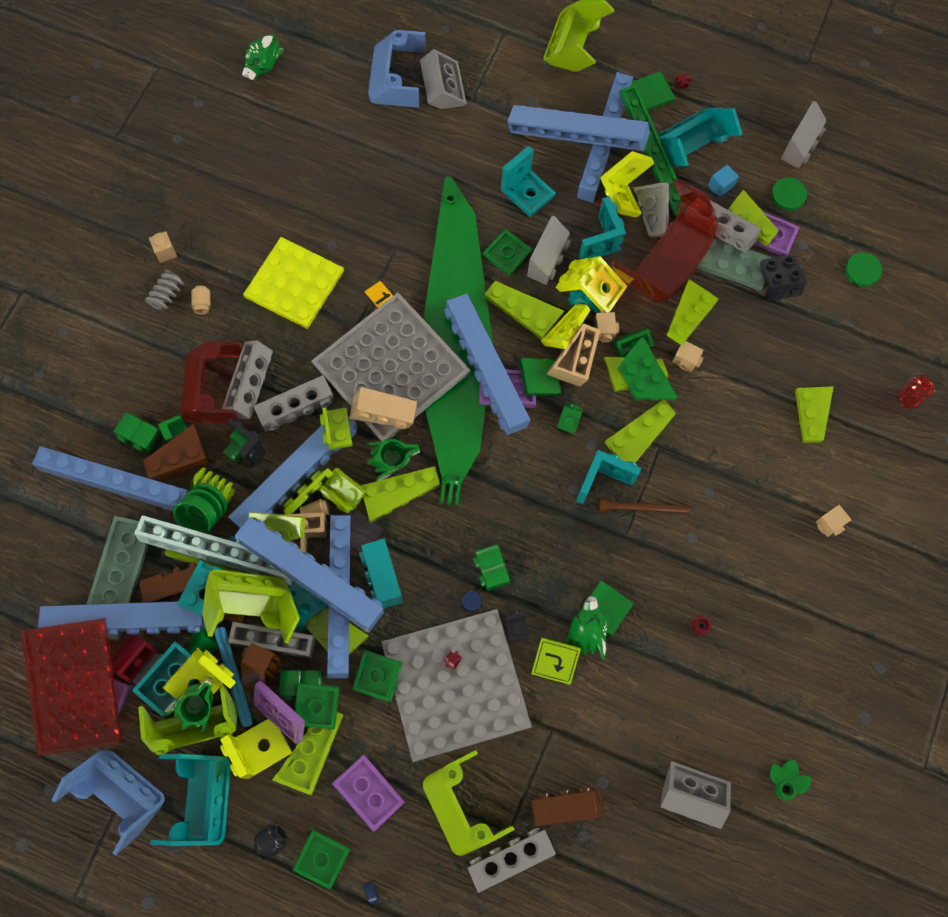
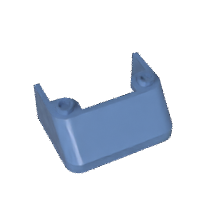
[368,30,425,108]
[52,749,165,856]

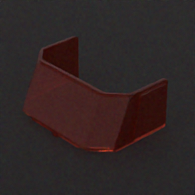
[612,179,719,303]

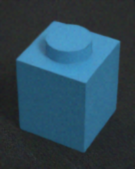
[708,165,739,197]

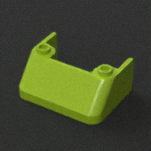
[543,0,614,72]
[202,570,300,643]
[138,684,237,755]
[423,750,515,856]

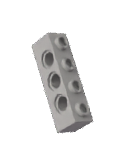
[685,195,761,253]
[222,341,273,420]
[253,375,334,432]
[228,622,316,659]
[467,828,556,893]

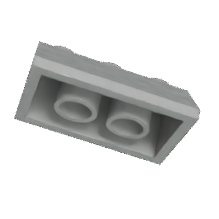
[420,49,466,109]
[781,101,827,168]
[527,216,571,285]
[661,761,731,829]

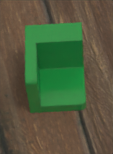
[158,415,187,443]
[223,430,248,464]
[189,628,218,654]

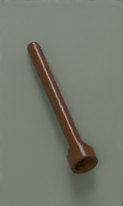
[598,497,691,514]

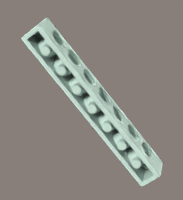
[134,515,293,585]

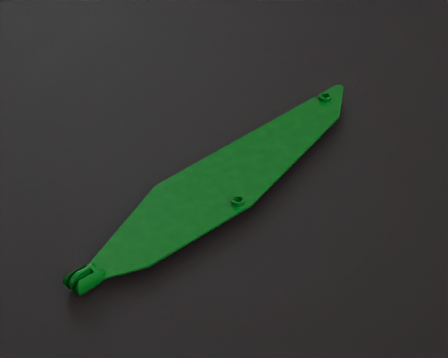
[423,176,493,506]

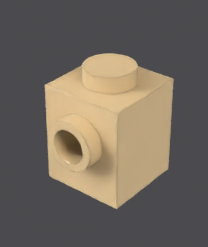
[149,232,177,263]
[594,312,619,342]
[672,341,704,372]
[816,505,851,537]

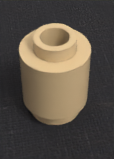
[191,286,211,315]

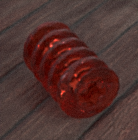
[899,375,935,409]

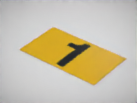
[365,281,393,308]

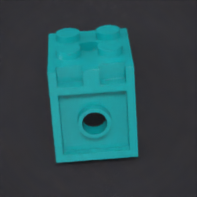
[501,146,556,218]
[578,196,626,260]
[576,450,641,504]
[177,560,222,617]

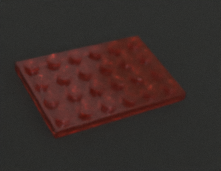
[21,618,122,756]

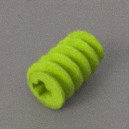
[190,467,235,504]

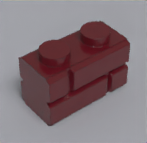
[108,635,158,683]

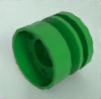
[173,483,227,534]

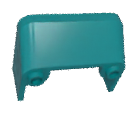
[658,108,743,167]
[150,754,231,846]

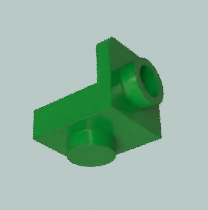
[557,402,583,434]

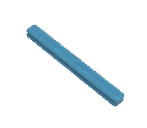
[214,627,253,727]

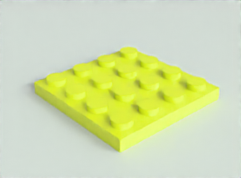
[243,237,344,329]

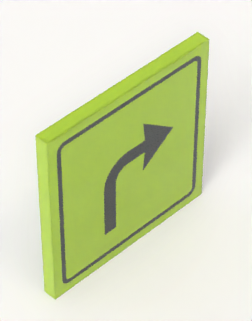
[531,637,581,685]

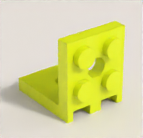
[600,151,654,218]
[556,256,627,313]
[163,648,236,699]
[220,719,292,779]

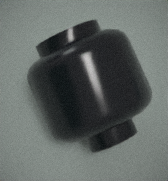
[254,824,287,858]

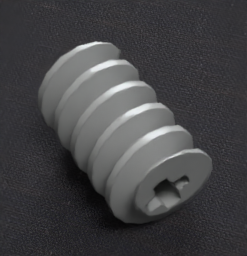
[145,269,184,311]

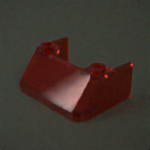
[181,341,242,423]

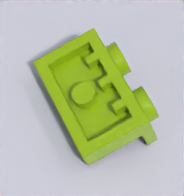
[320,407,353,450]
[318,468,367,513]

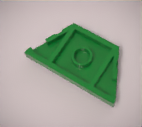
[618,337,678,401]

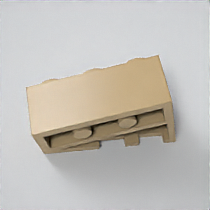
[546,324,600,387]
[349,387,417,429]

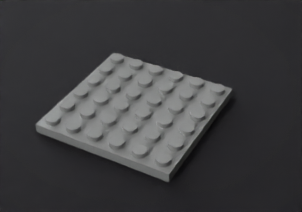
[312,293,470,441]
[381,609,532,762]

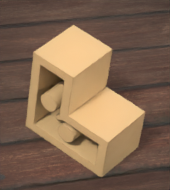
[284,512,327,554]

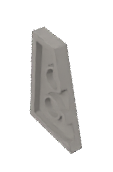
[633,182,669,238]

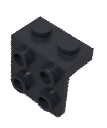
[760,254,807,302]
[227,418,265,469]

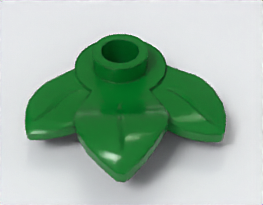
[770,759,812,801]

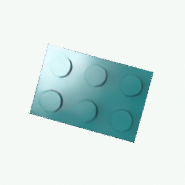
[359,539,403,609]
[132,642,200,719]

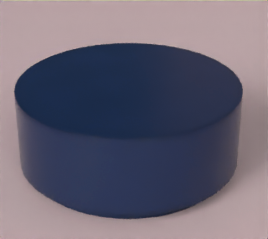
[462,591,482,612]
[363,880,380,904]

